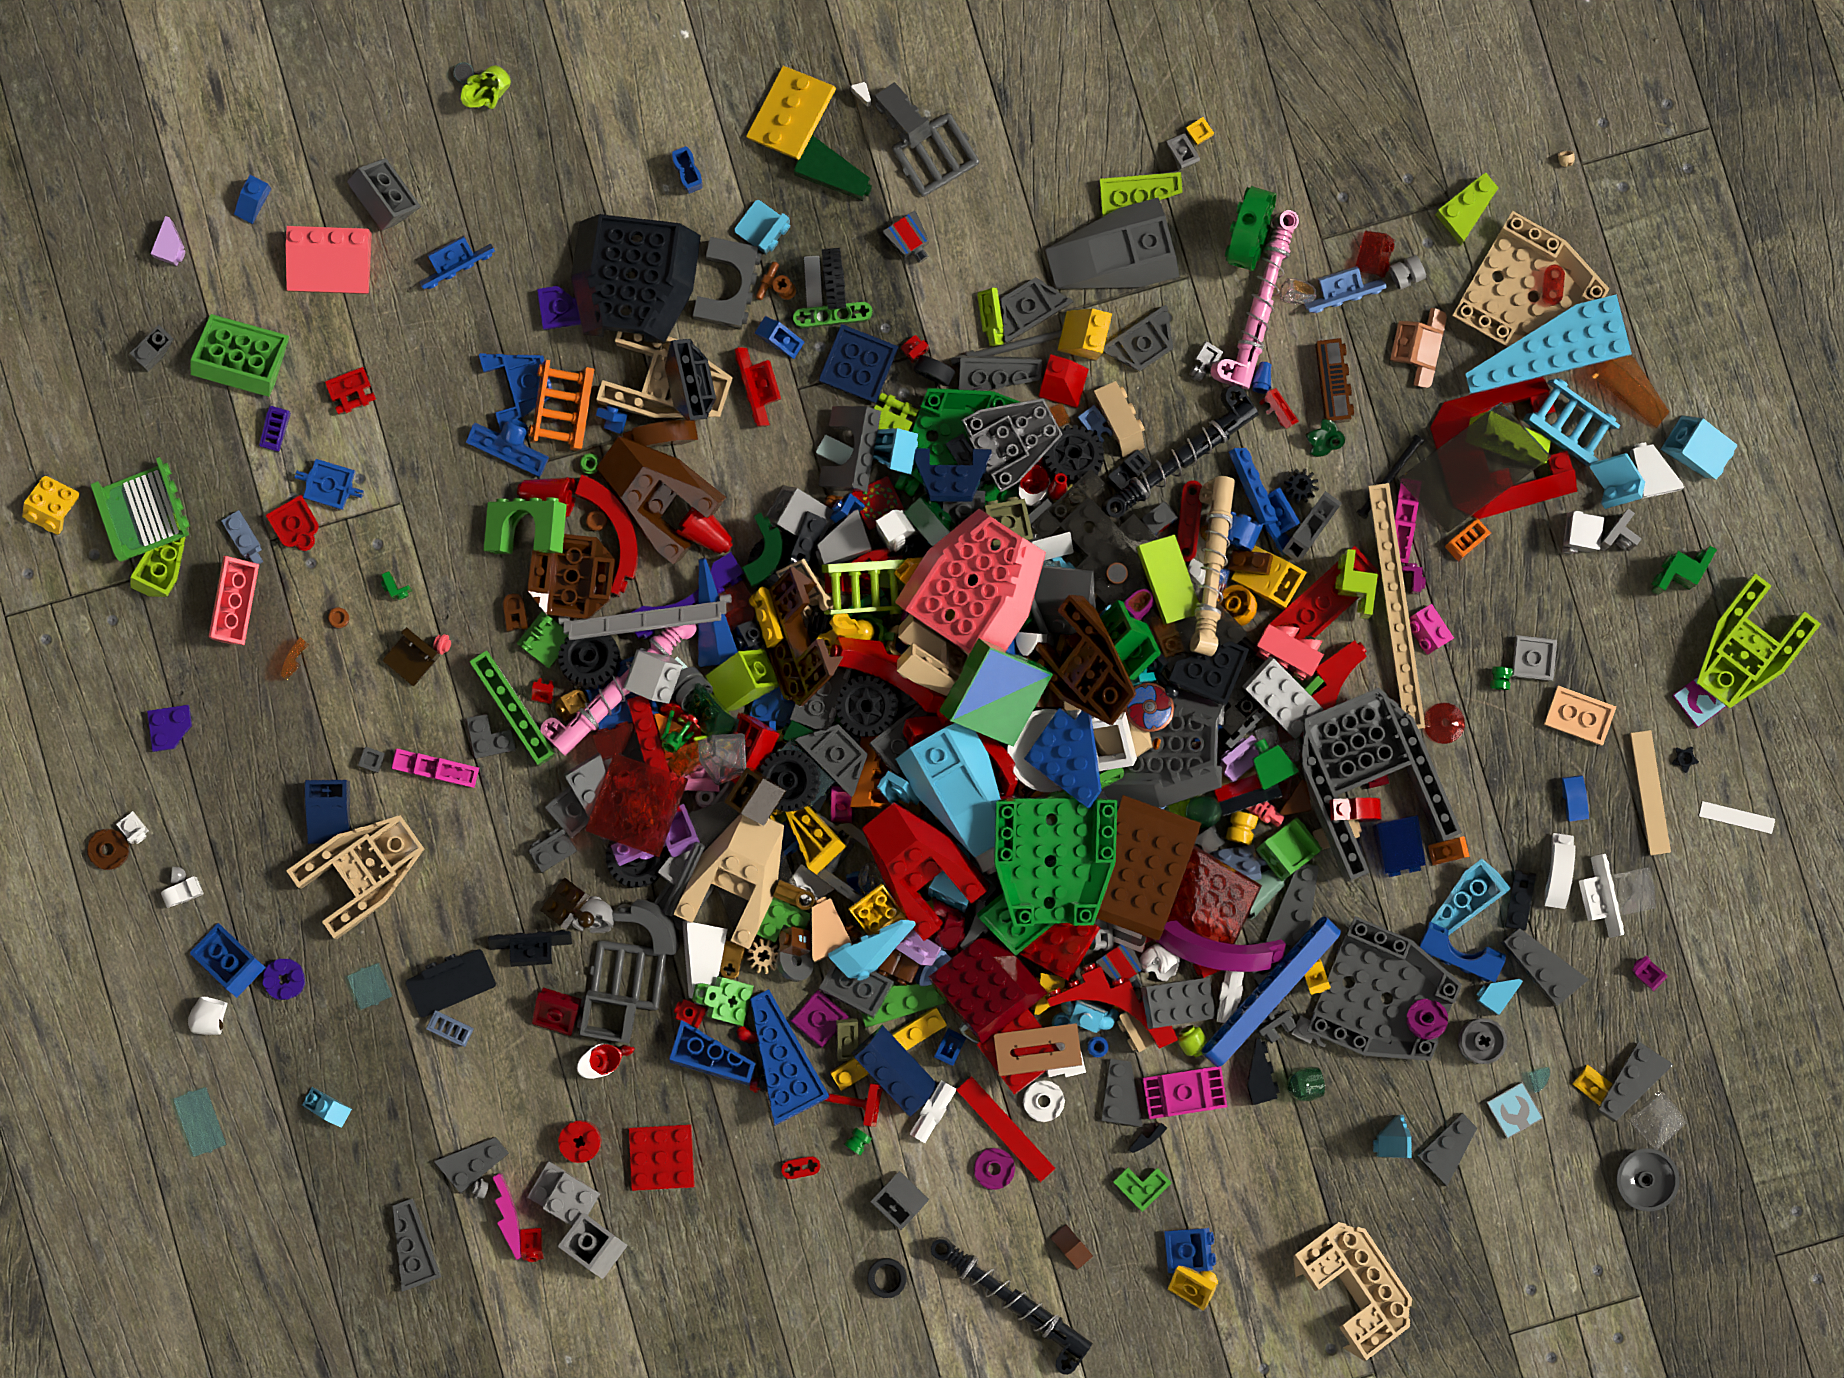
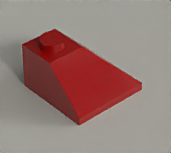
[1038,354,1089,408]

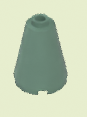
[1226,869,1285,921]

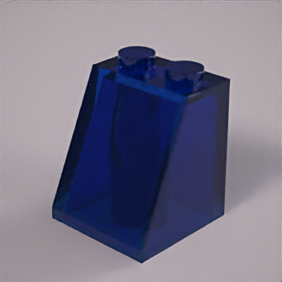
[1372,815,1426,877]

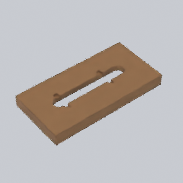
[994,1023,1083,1077]

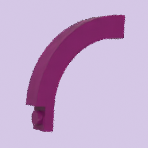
[1156,920,1286,972]

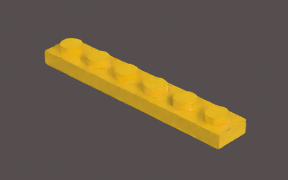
[830,1006,947,1091]

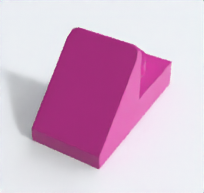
[831,786,852,823]

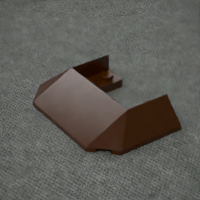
[758,567,843,706]

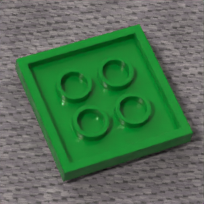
[977,892,1055,956]

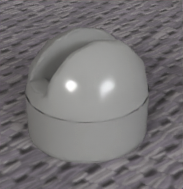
[171,867,186,884]

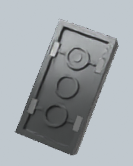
[790,644,854,731]

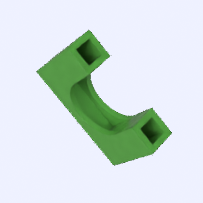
[484,497,567,554]

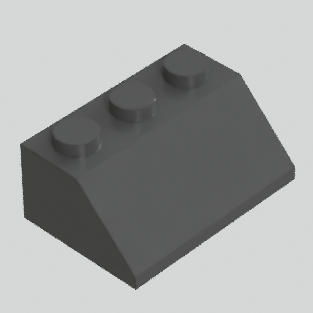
[347,158,421,231]

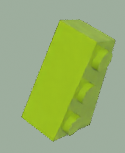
[1435,172,1498,246]

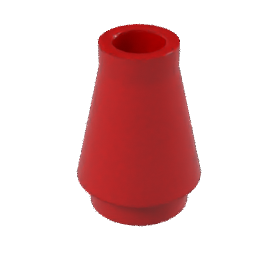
[1047,473,1068,500]

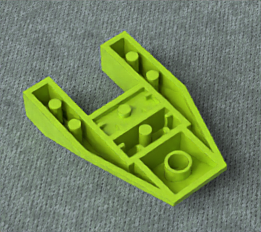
[1696,573,1821,708]

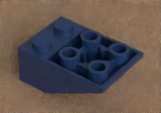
[305,780,350,844]

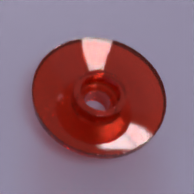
[1424,703,1465,744]

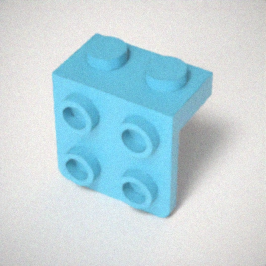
[735,200,791,255]

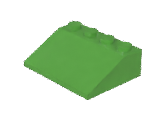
[191,314,289,397]

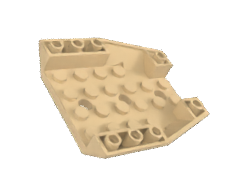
[1452,211,1609,347]

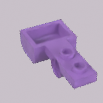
[611,804,700,866]

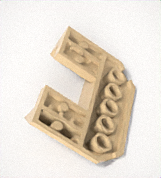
[1293,1222,1412,1361]

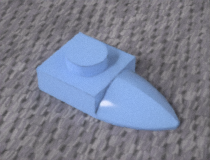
[919,949,952,986]

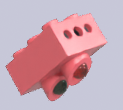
[1253,623,1324,681]

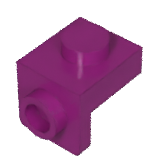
[1402,563,1426,594]
[1632,955,1668,992]

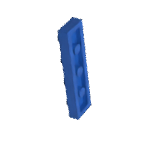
[1229,448,1278,525]

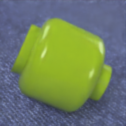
[1178,1025,1208,1057]

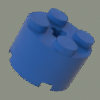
[1227,511,1263,552]

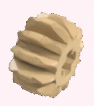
[747,939,779,974]

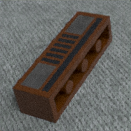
[1315,338,1354,423]

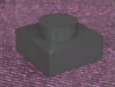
[358,746,385,773]

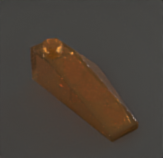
[1593,355,1669,428]

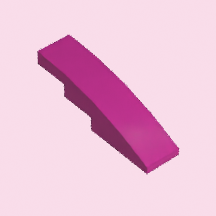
[1394,476,1422,563]
[390,748,479,788]
[493,1173,522,1260]

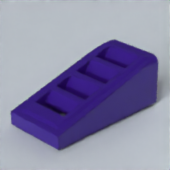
[259,406,291,452]

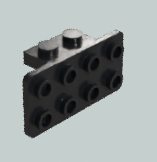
[406,949,496,1018]

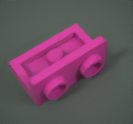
[1409,604,1454,655]

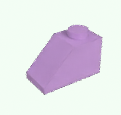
[151,216,185,266]

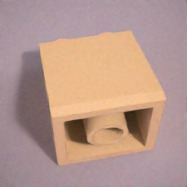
[812,897,852,962]

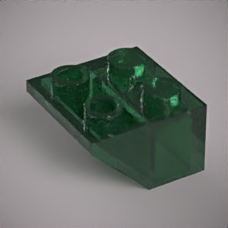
[688,683,735,740]

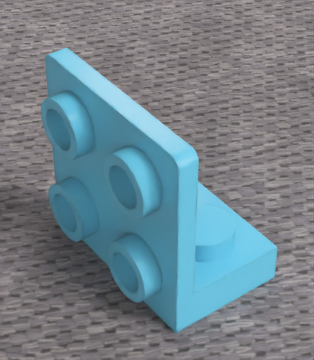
[1590,453,1645,509]

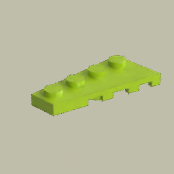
[1099,172,1183,217]

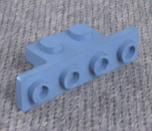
[1304,266,1387,313]

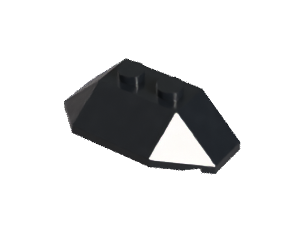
[665,339,716,421]

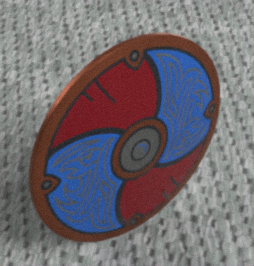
[1125,683,1174,732]

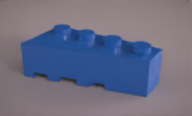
[669,1020,756,1086]

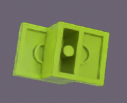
[1335,549,1378,619]

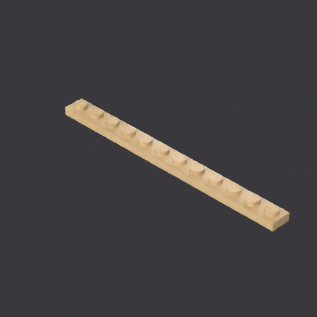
[1368,483,1425,729]

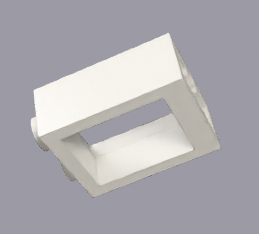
[1091,712,1137,771]

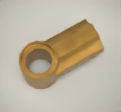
[773,880,815,910]

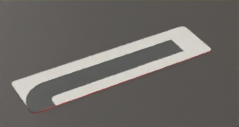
[1112,924,1147,953]

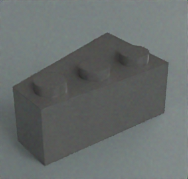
[875,82,931,149]

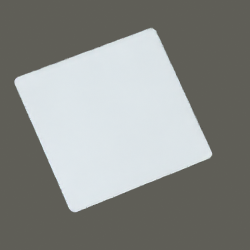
[1032,532,1074,561]

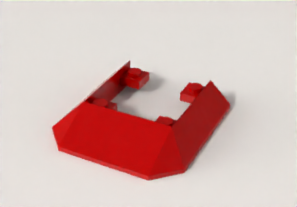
[1430,377,1577,519]

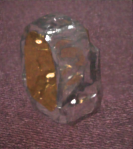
[1279,278,1316,304]

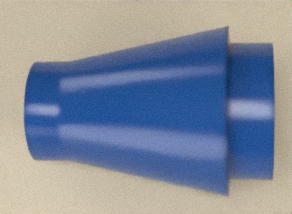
[1251,362,1272,394]

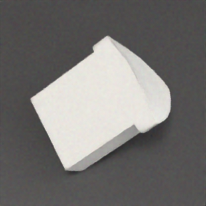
[1015,632,1047,656]

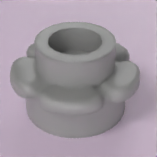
[472,1179,489,1199]

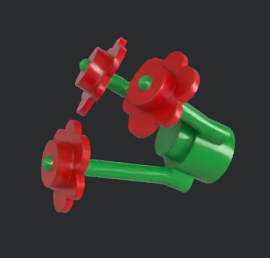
[660,703,702,753]

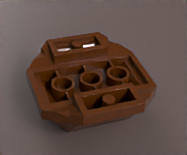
[528,534,615,619]

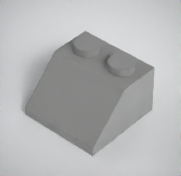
[623,650,683,704]

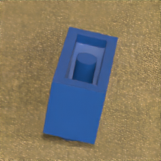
[234,175,271,224]
[755,316,804,359]

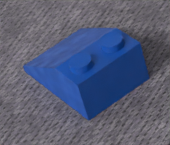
[190,923,266,998]

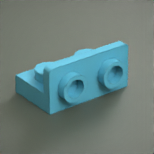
[877,771,920,805]

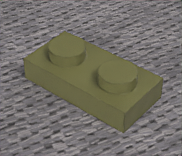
[836,1018,858,1061]

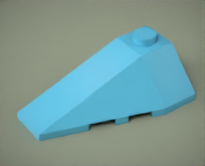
[1431,859,1511,935]
[828,920,916,980]
[1373,1115,1412,1158]

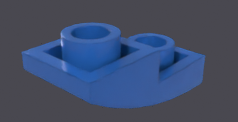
[1562,775,1589,822]

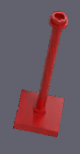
[750,1077,883,1127]

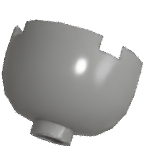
[572,896,614,933]

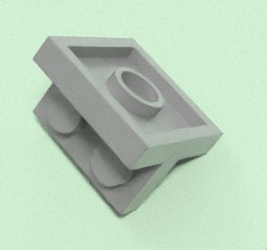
[1600,508,1641,551]

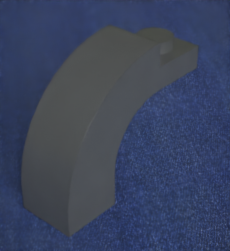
[1282,491,1342,563]
[612,899,680,955]

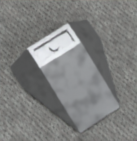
[962,398,1063,492]

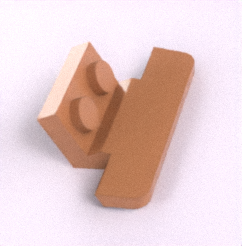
[1390,308,1447,388]

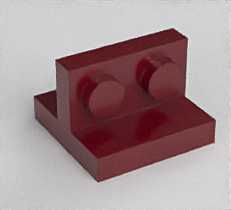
[532,987,582,1036]

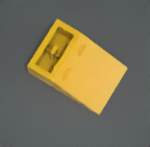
[1231,546,1307,610]
[849,884,907,936]

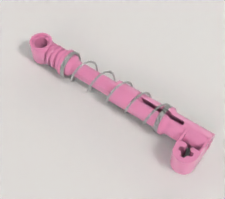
[1210,210,1299,389]
[541,624,696,756]

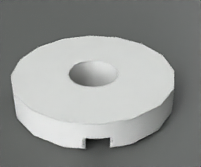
[1023,1080,1065,1122]

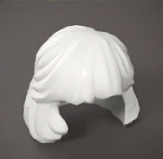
[1139,944,1180,981]

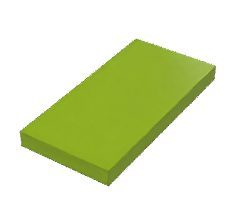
[1136,535,1200,625]

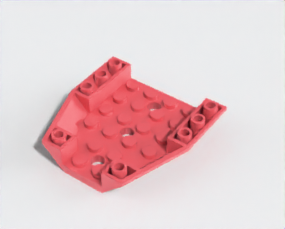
[895,509,1046,654]

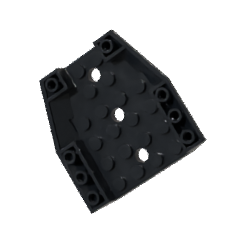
[571,214,701,344]

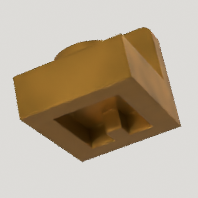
[555,688,590,721]

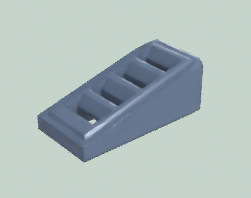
[426,1010,474,1047]

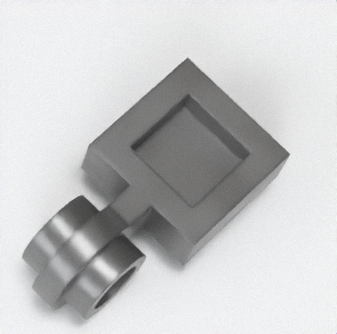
[1189,341,1223,381]

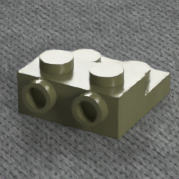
[982,497,1033,547]

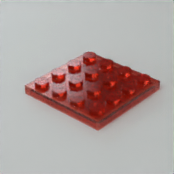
[585,753,688,857]
[1167,845,1262,944]

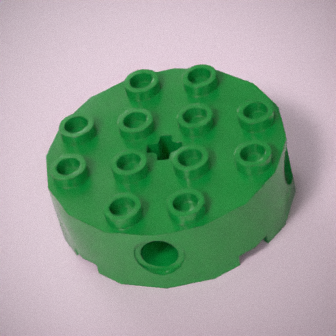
[1225,186,1277,271]

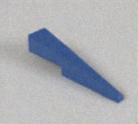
[698,557,738,667]

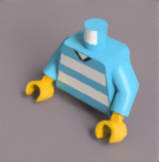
[1061,981,1124,1033]

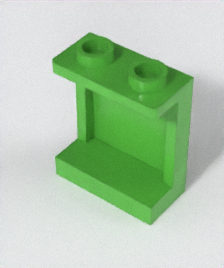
[1256,817,1322,882]

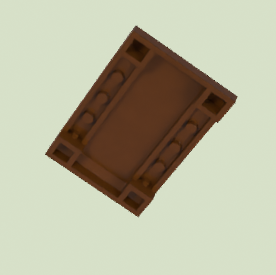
[1096,795,1201,941]

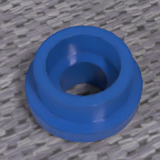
[1088,1037,1108,1057]

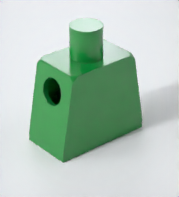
[1252,738,1299,790]

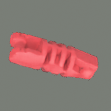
[1245,801,1284,827]

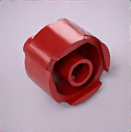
[558,1120,602,1163]

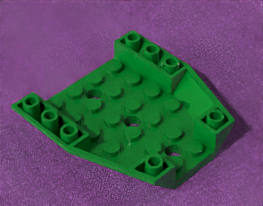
[911,388,1020,505]
[994,797,1117,927]

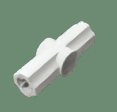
[1216,971,1244,1023]
[910,1080,956,1143]

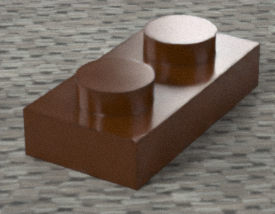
[1228,550,1273,575]

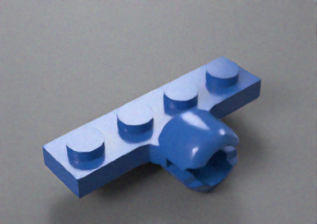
[466,419,549,477]

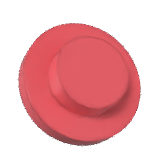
[433,634,451,655]

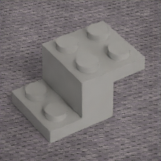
[527,1161,601,1226]

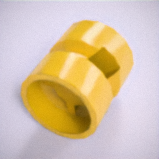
[1225,811,1258,845]

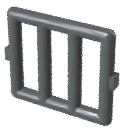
[892,113,980,197]
[590,940,666,1011]

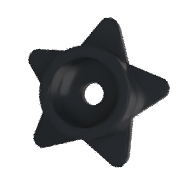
[1672,747,1699,773]

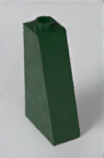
[794,135,872,201]

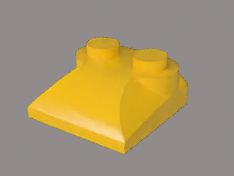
[1168,1266,1218,1311]

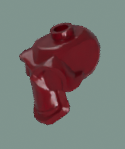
[932,897,966,951]

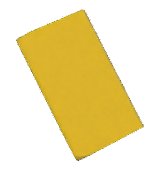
[1572,1065,1612,1106]

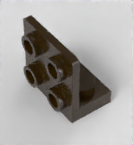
[383,627,440,686]

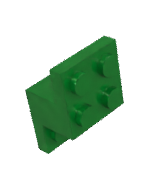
[1651,546,1717,595]
[1100,600,1161,680]

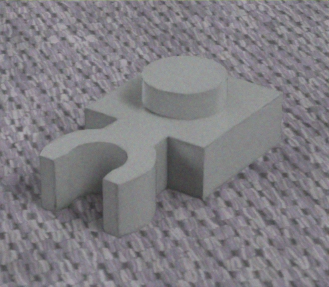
[1291,1016,1326,1047]

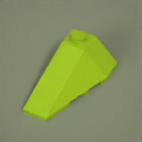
[130,514,186,597]

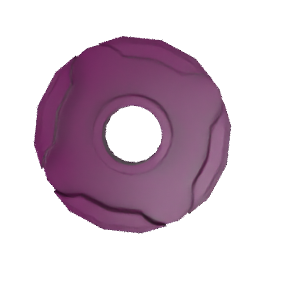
[1406,999,1448,1040]
[974,1148,1015,1190]

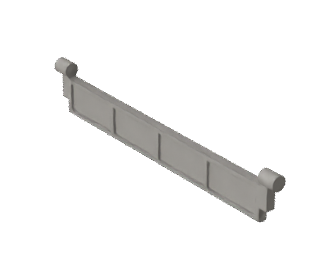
[559,594,732,640]

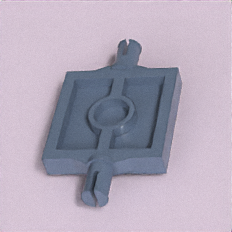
[1202,844,1268,885]

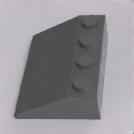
[1024,565,1096,635]

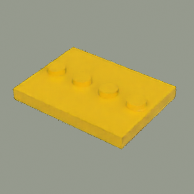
[746,66,836,160]

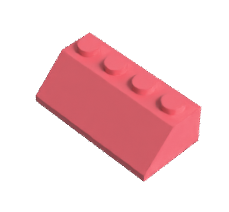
[209,556,259,645]

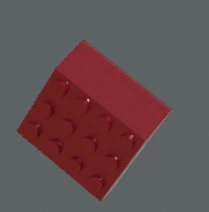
[928,936,1048,1044]

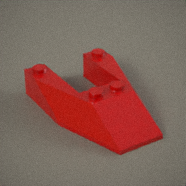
[862,802,990,941]

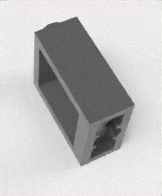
[577,990,638,1044]

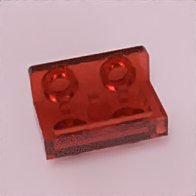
[1355,231,1395,278]

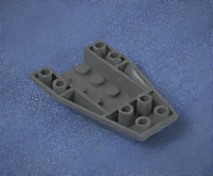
[1045,197,1180,289]

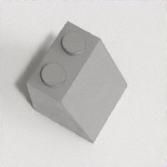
[766,485,834,548]
[815,510,871,565]
[558,1212,628,1279]

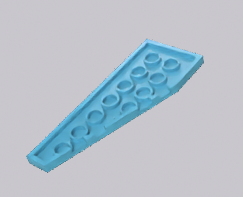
[1465,294,1632,394]

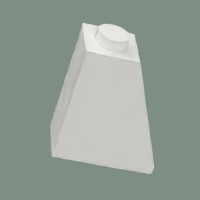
[1630,442,1684,499]

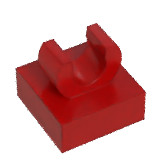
[531,678,554,704]

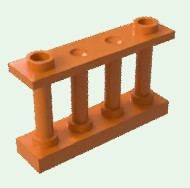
[528,360,594,451]

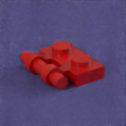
[325,367,376,415]

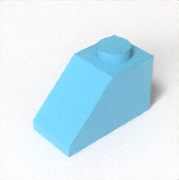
[1476,979,1523,1015]

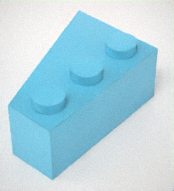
[873,428,918,474]

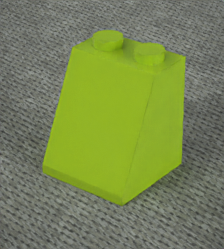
[706,649,779,712]

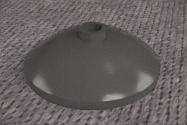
[1616,1148,1679,1211]

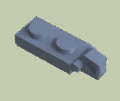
[221,510,263,564]

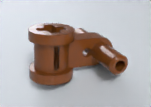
[755,261,796,300]

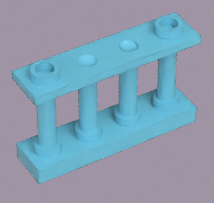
[1522,378,1620,467]

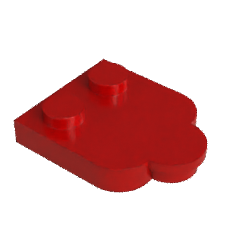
[266,495,319,551]

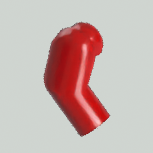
[736,1026,758,1044]

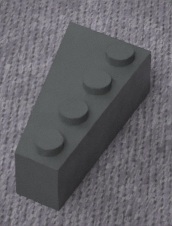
[1500,928,1589,1006]

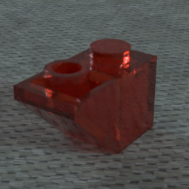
[593,721,635,761]

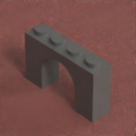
[693,237,762,329]
[818,406,881,492]

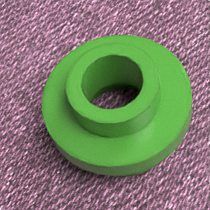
[580,454,600,474]

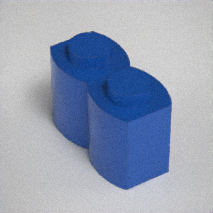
[672,146,703,194]

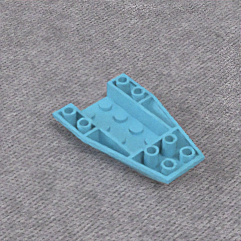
[896,723,1001,858]

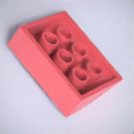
[286,226,372,294]

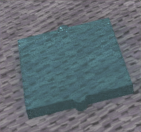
[347,963,393,1010]

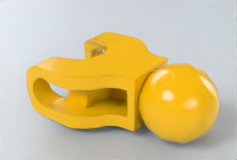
[817,613,875,655]

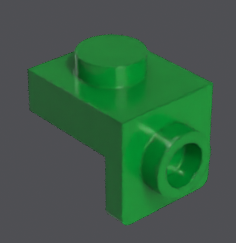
[381,571,412,600]

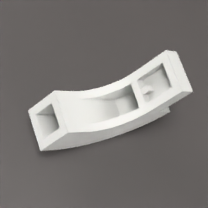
[1545,833,1575,909]

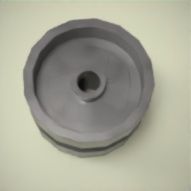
[1458,1018,1507,1064]

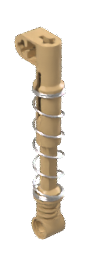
[1190,476,1235,656]

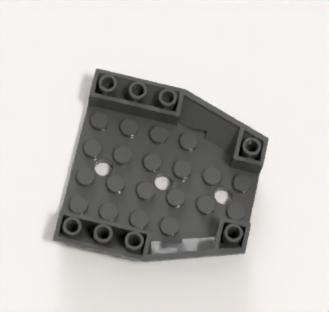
[1097,684,1224,808]
[1307,916,1462,1061]

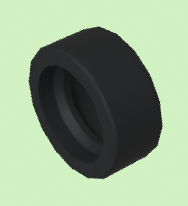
[914,355,955,386]
[867,1258,907,1298]

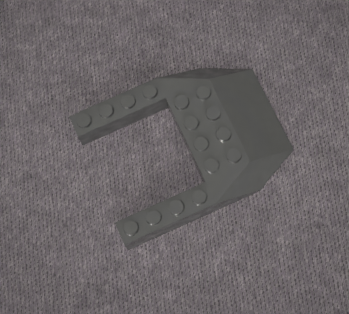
[1302,688,1462,882]

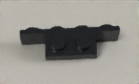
[488,930,573,967]

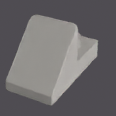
[1166,133,1200,170]

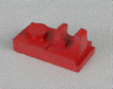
[1259,388,1299,429]

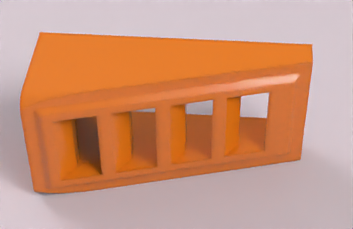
[1445,518,1491,562]

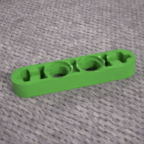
[793,302,872,328]

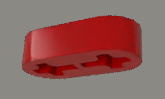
[782,1156,821,1179]

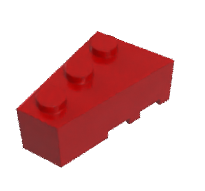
[724,712,780,784]

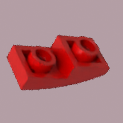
[851,548,890,572]

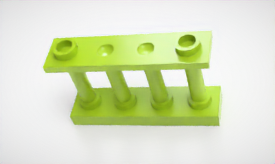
[821,560,905,618]

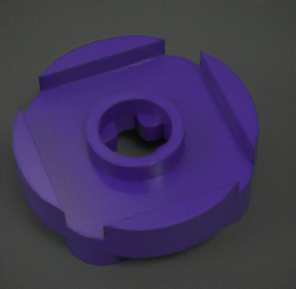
[263,959,305,1000]

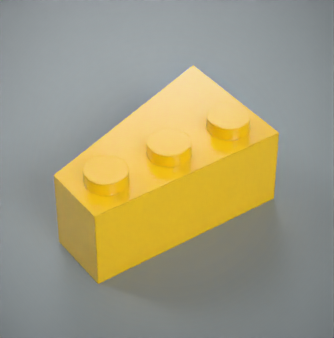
[785,806,846,875]

